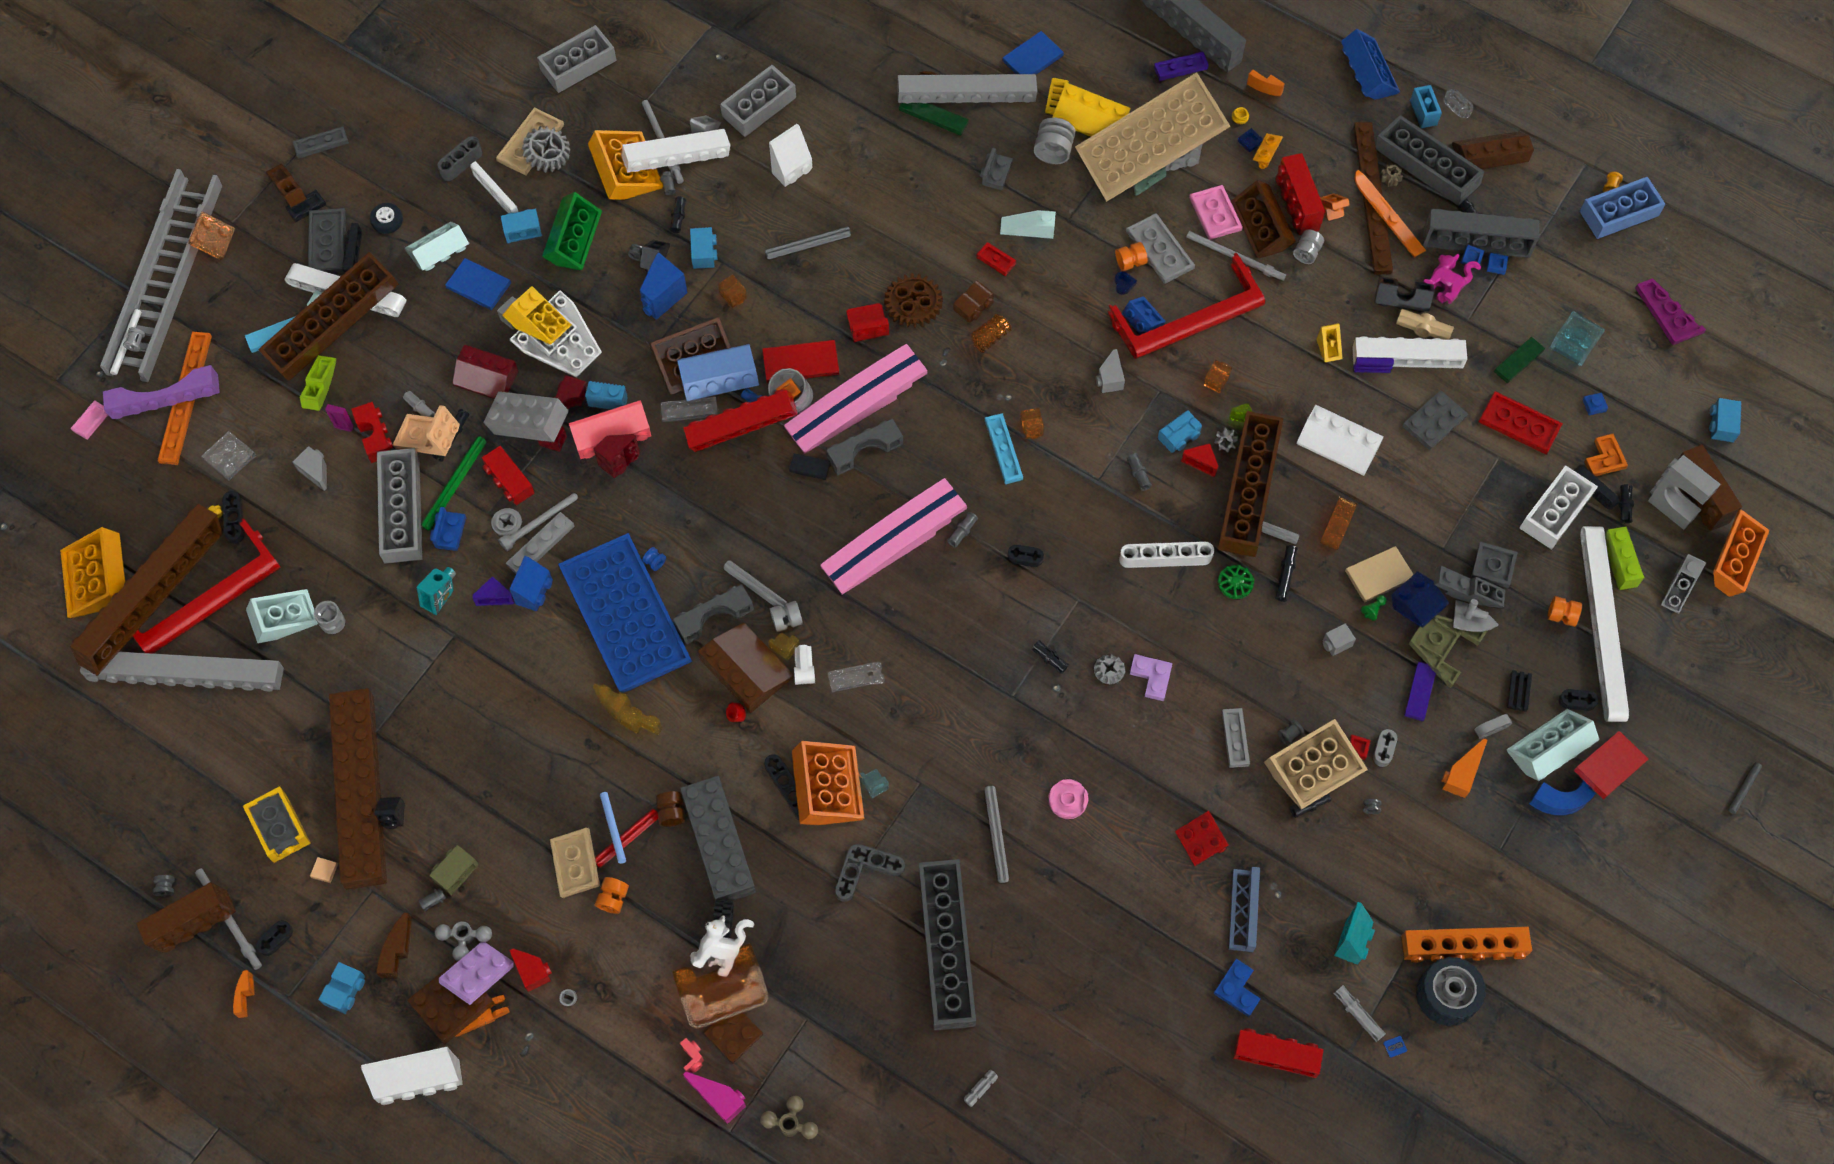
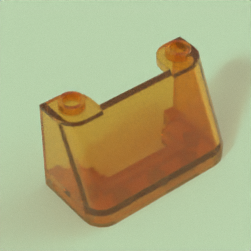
[672,943,769,1028]

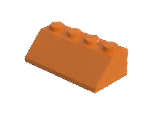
[1713,509,1770,597]

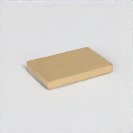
[1345,546,1415,602]
[550,828,600,898]

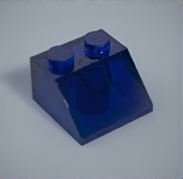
[1391,571,1449,628]

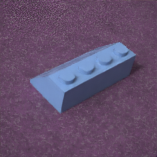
[677,344,759,401]

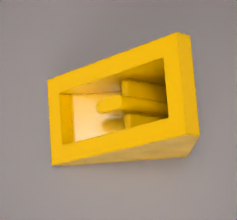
[1316,323,1343,362]

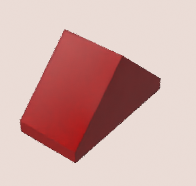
[1181,443,1219,477]

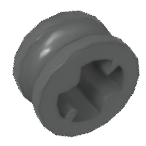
[628,244,643,261]
[1363,799,1382,814]

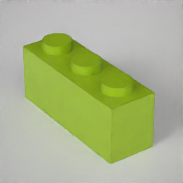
[1605,526,1644,590]

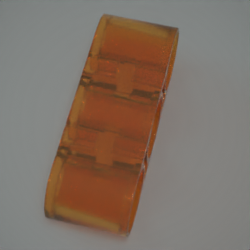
[1320,497,1358,550]

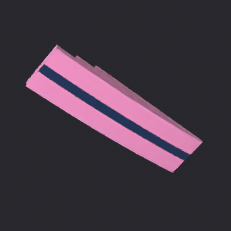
[784,344,927,454]
[820,478,967,595]

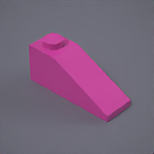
[683,1072,746,1124]

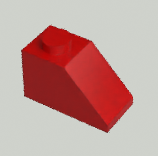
[509,949,552,992]

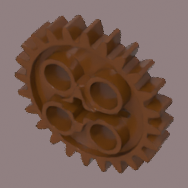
[884,273,943,328]

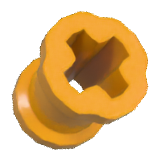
[1603,172,1623,192]

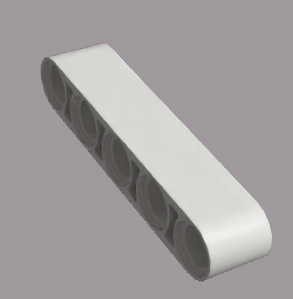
[1119,542,1214,568]

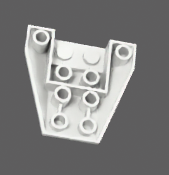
[510,290,602,378]

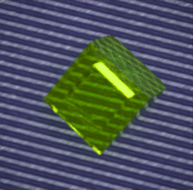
[1229,403,1253,422]

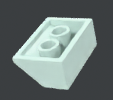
[405,222,469,271]

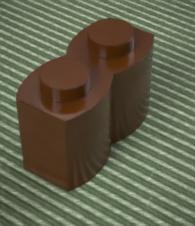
[953,280,994,323]

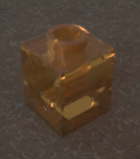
[718,274,747,308]
[1204,360,1232,393]
[1020,408,1044,439]

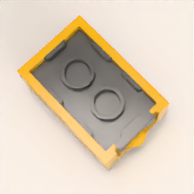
[243,786,311,863]

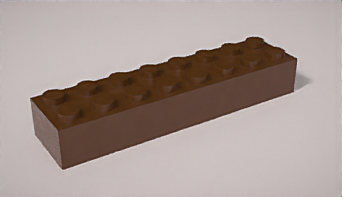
[258,252,399,381]
[1218,411,1284,557]

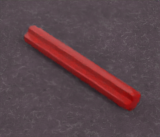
[595,809,658,868]

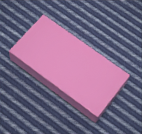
[71,400,108,440]

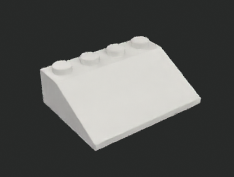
[361,1047,463,1105]

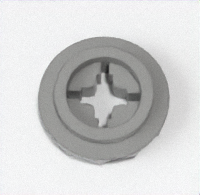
[491,508,522,536]
[1094,654,1125,684]

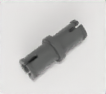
[1127,453,1152,491]
[947,512,978,548]

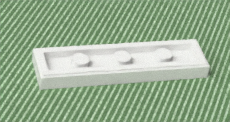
[470,161,518,213]

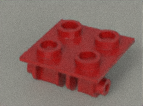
[1175,811,1229,866]

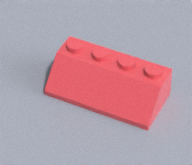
[569,400,651,459]

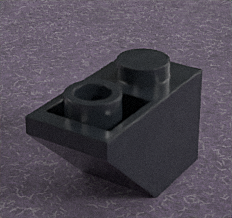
[374,797,405,829]

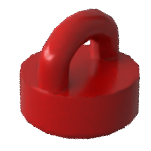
[726,702,746,722]

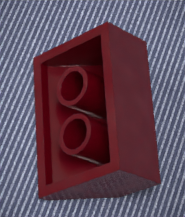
[452,345,518,399]

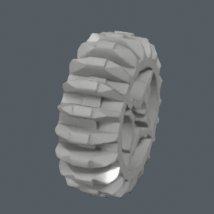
[522,126,570,173]

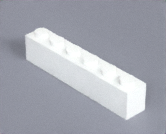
[621,129,730,173]
[1352,336,1467,368]

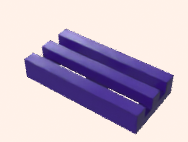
[1353,357,1394,373]

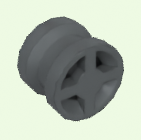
[153,875,175,897]

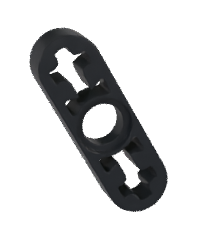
[1573,465,1620,510]
[222,491,244,544]

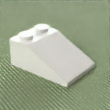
[769,124,813,187]

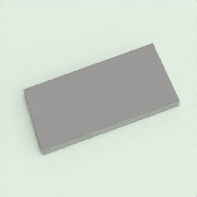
[1126,213,1195,284]

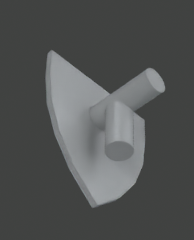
[1453,599,1498,632]

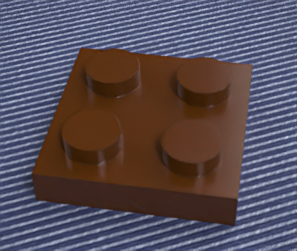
[704,1004,763,1064]

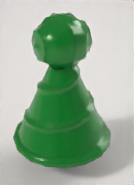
[1361,595,1387,621]

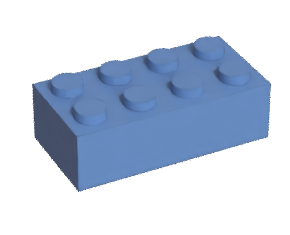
[1580,177,1665,239]

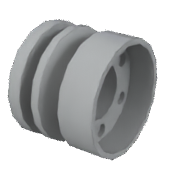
[1034,118,1076,164]
[768,368,813,414]

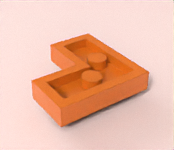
[1584,434,1628,476]

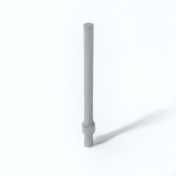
[642,100,684,184]
[1187,231,1286,281]
[195,868,262,970]

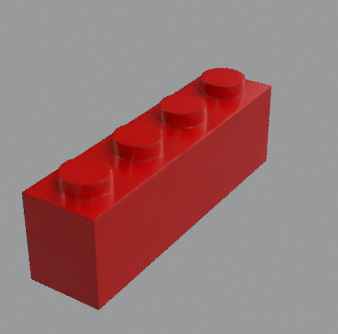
[1233,1028,1324,1078]

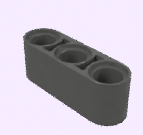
[437,136,483,181]

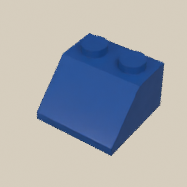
[510,556,553,611]

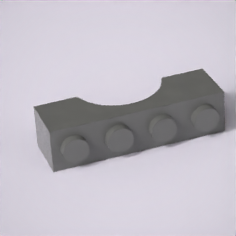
[826,419,903,476]
[673,585,754,645]

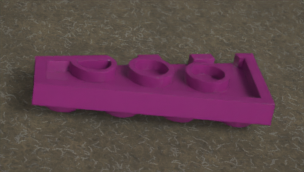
[1635,278,1706,345]

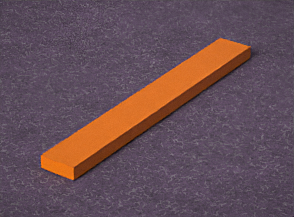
[157,332,212,465]

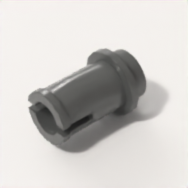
[660,171,676,195]
[418,888,446,911]

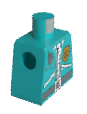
[416,567,456,615]

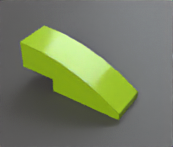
[300,355,336,411]

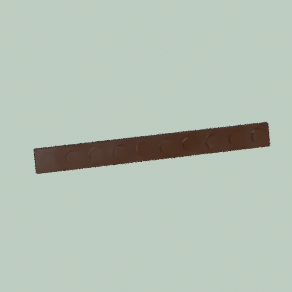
[1353,122,1393,275]

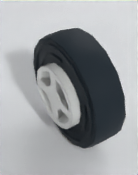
[370,203,403,234]

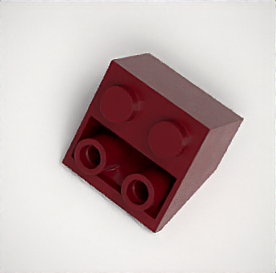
[593,434,640,479]

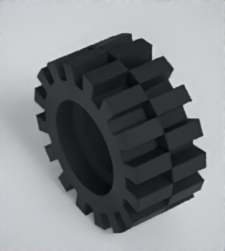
[713,900,734,938]

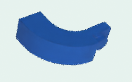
[1529,780,1596,815]

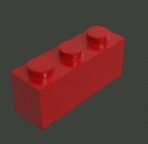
[482,446,535,506]

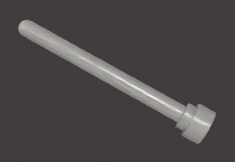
[498,493,578,552]

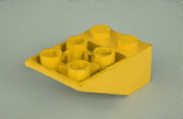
[502,286,572,345]

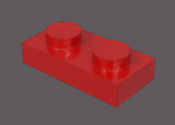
[977,242,1016,276]

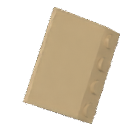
[1264,719,1368,809]

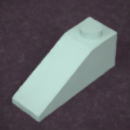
[1000,210,1056,239]

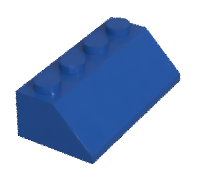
[1341,29,1400,100]

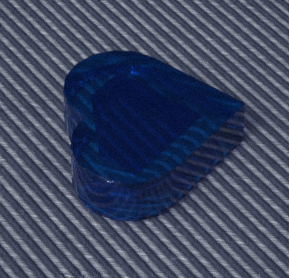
[1115,271,1137,295]

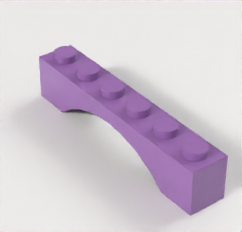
[103,365,220,419]

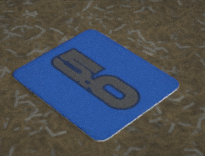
[1384,1036,1407,1057]

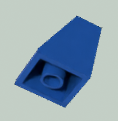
[640,253,687,320]

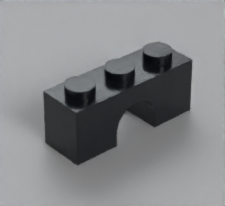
[1375,276,1434,312]

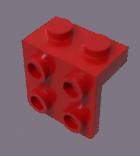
[846,303,889,342]

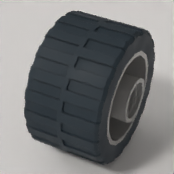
[1416,957,1486,1026]

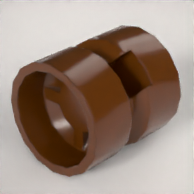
[656,791,685,827]

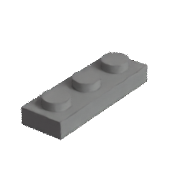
[1222,708,1250,768]

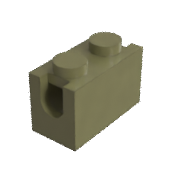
[429,845,479,896]

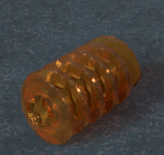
[971,314,1012,353]

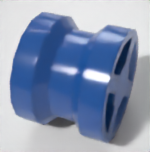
[642,547,666,571]

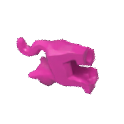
[1423,254,1481,304]

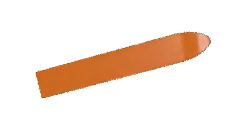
[1354,170,1426,258]

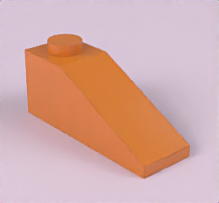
[1441,739,1487,798]

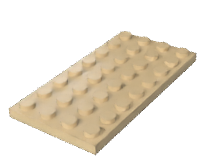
[1075,72,1230,201]

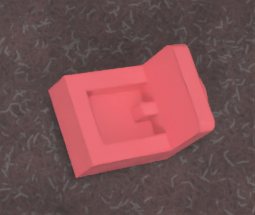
[680,1038,704,1073]

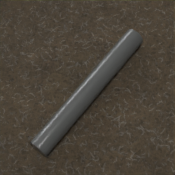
[1728,762,1762,814]

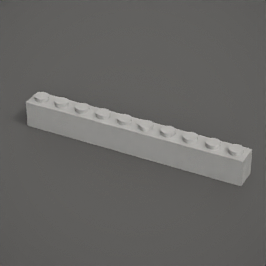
[80,652,284,692]

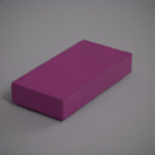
[325,404,354,432]

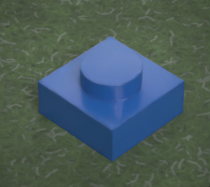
[1460,245,1485,264]
[1487,253,1508,275]
[1583,392,1608,416]

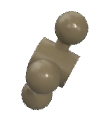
[760,1096,818,1139]

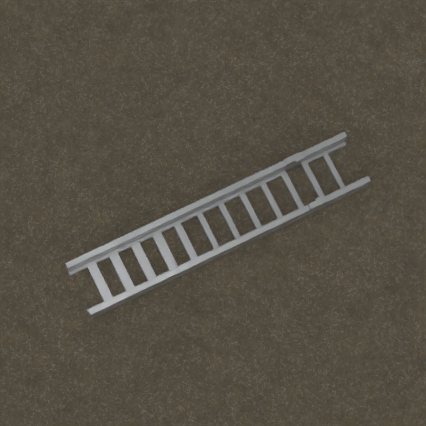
[100,169,222,382]

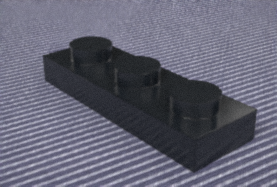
[342,223,362,272]

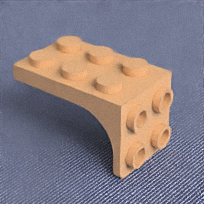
[393,405,460,456]

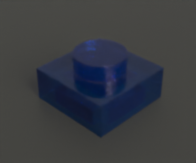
[1238,128,1263,152]

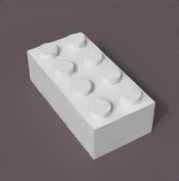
[1520,465,1598,550]

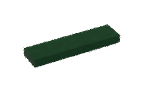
[899,103,969,136]

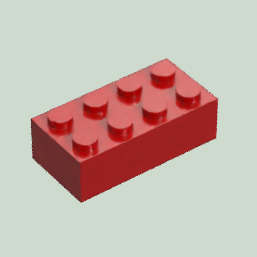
[1275,153,1325,235]

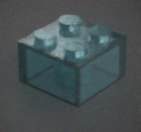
[1549,311,1605,366]

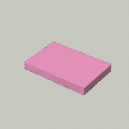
[1189,185,1243,240]

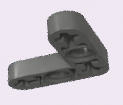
[836,844,905,902]

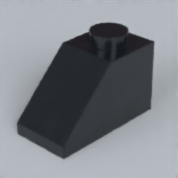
[640,239,670,272]

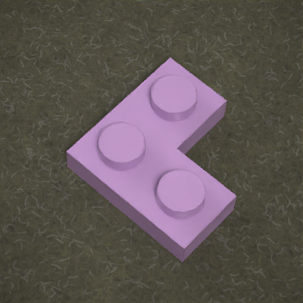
[1130,654,1173,701]

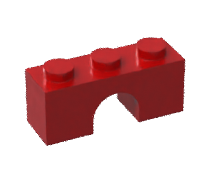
[351,401,394,463]

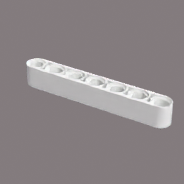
[285,263,406,317]

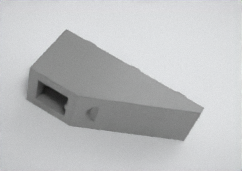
[1661,554,1706,614]

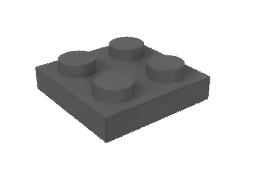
[1471,542,1518,588]

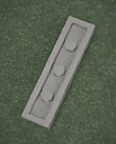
[506,512,575,574]

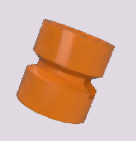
[1115,242,1148,271]
[1547,596,1582,627]
[594,877,629,914]

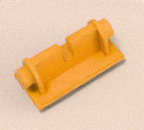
[1253,133,1283,169]

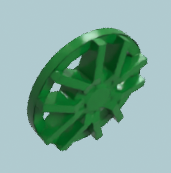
[1218,565,1254,599]

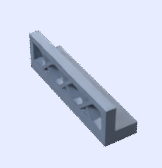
[1229,867,1260,952]

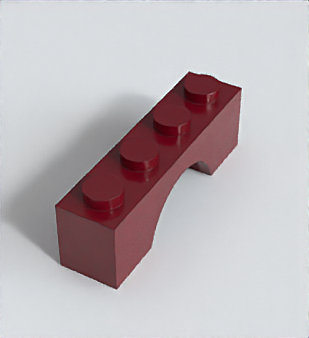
[538,375,587,452]

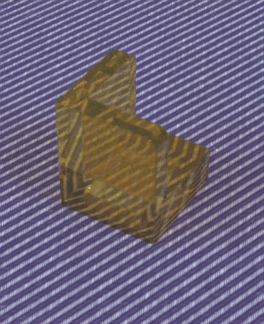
[769,633,800,660]

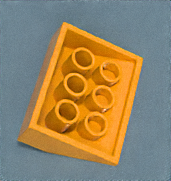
[588,130,663,200]
[60,527,125,618]

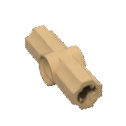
[1396,309,1454,340]

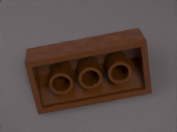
[1452,131,1534,169]
[1231,180,1296,258]

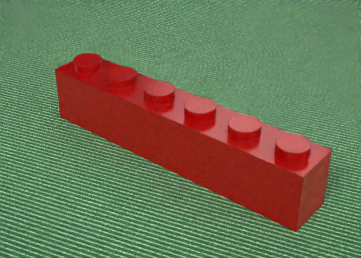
[683,389,798,452]

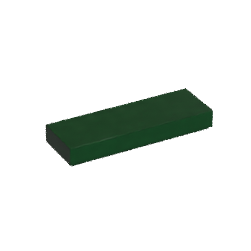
[1494,337,1545,384]

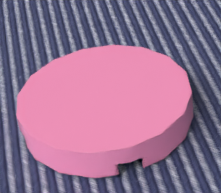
[1048,779,1088,819]

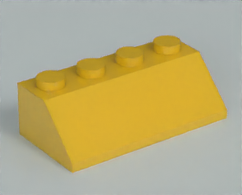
[1052,82,1131,137]

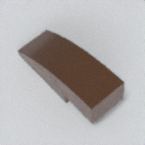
[266,164,306,207]
[376,913,412,978]

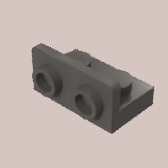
[980,148,1013,190]

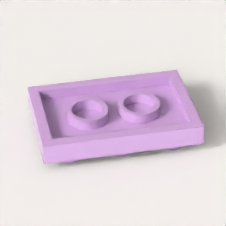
[439,942,514,1005]

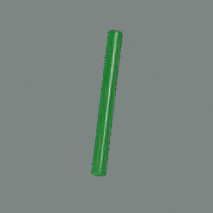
[421,436,486,531]

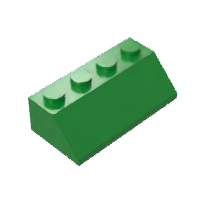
[542,192,602,270]

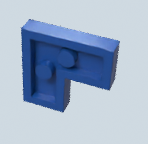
[1214,959,1261,1017]

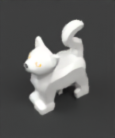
[690,915,754,977]

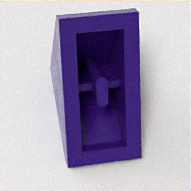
[473,576,515,606]

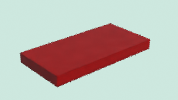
[762,340,840,383]
[1479,391,1563,455]
[1574,731,1649,800]

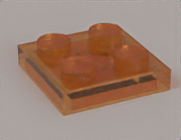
[188,211,235,260]

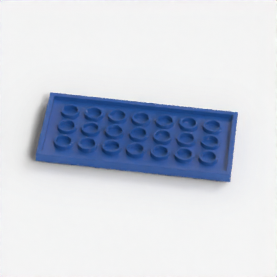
[558,533,692,695]

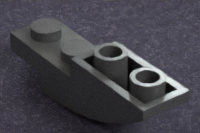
[1434,566,1505,608]

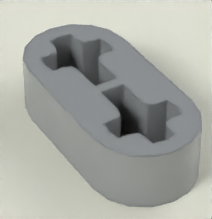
[1474,714,1512,739]
[1373,729,1397,767]

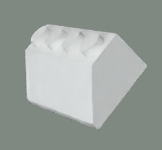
[1296,405,1383,476]

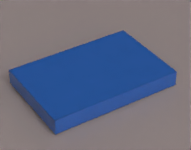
[1002,31,1064,75]
[445,258,511,310]

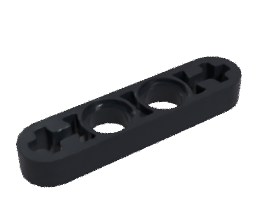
[764,754,799,821]

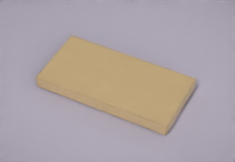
[496,107,564,175]

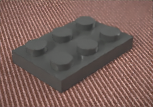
[1402,390,1468,450]

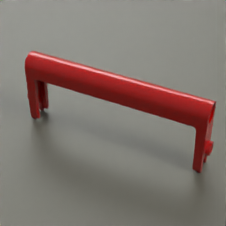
[1108,253,1265,359]
[133,518,281,654]

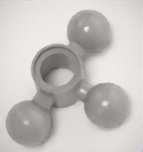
[435,922,492,961]

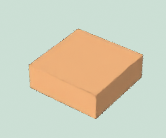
[310,857,338,883]

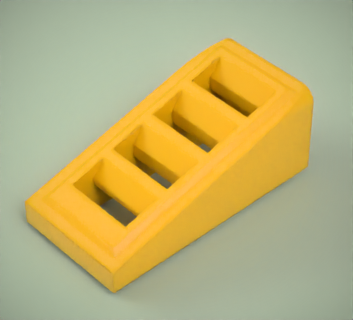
[1045,78,1069,115]

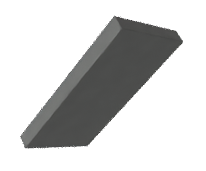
[308,208,346,273]

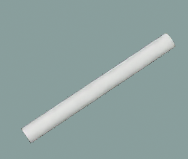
[110,309,142,375]

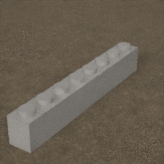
[897,74,1037,104]

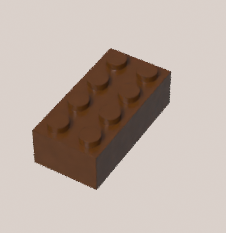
[1678,444,1742,531]
[136,882,236,953]

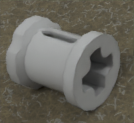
[123,327,145,352]

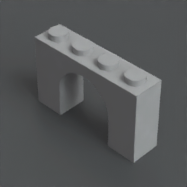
[1648,455,1721,530]

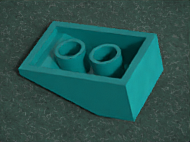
[1334,902,1375,965]

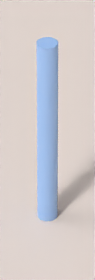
[600,792,626,864]

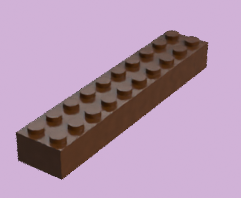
[70,504,223,676]
[329,688,387,890]

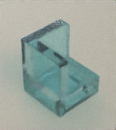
[859,769,889,798]

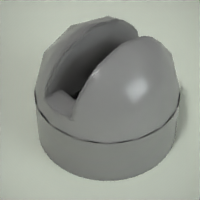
[559,989,577,1006]

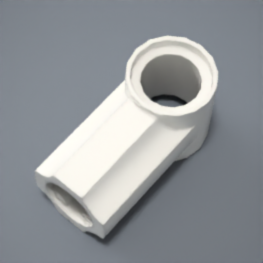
[794,645,815,685]

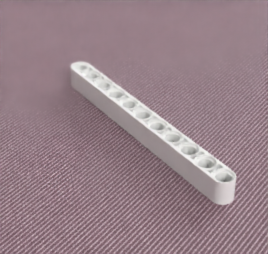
[1581,526,1629,722]

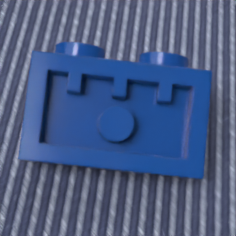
[1122,296,1166,335]
[430,507,466,551]

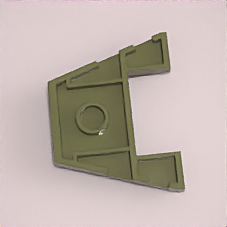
[1409,613,1488,688]

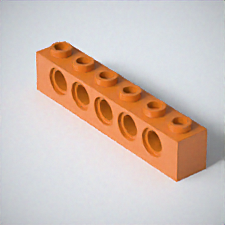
[1401,927,1532,963]

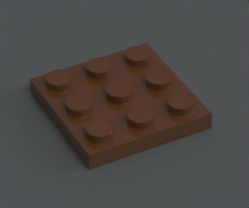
[407,961,495,1045]

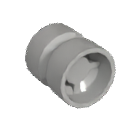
[1293,230,1325,264]
[770,600,803,632]
[314,601,345,634]

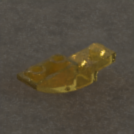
[593,683,662,735]

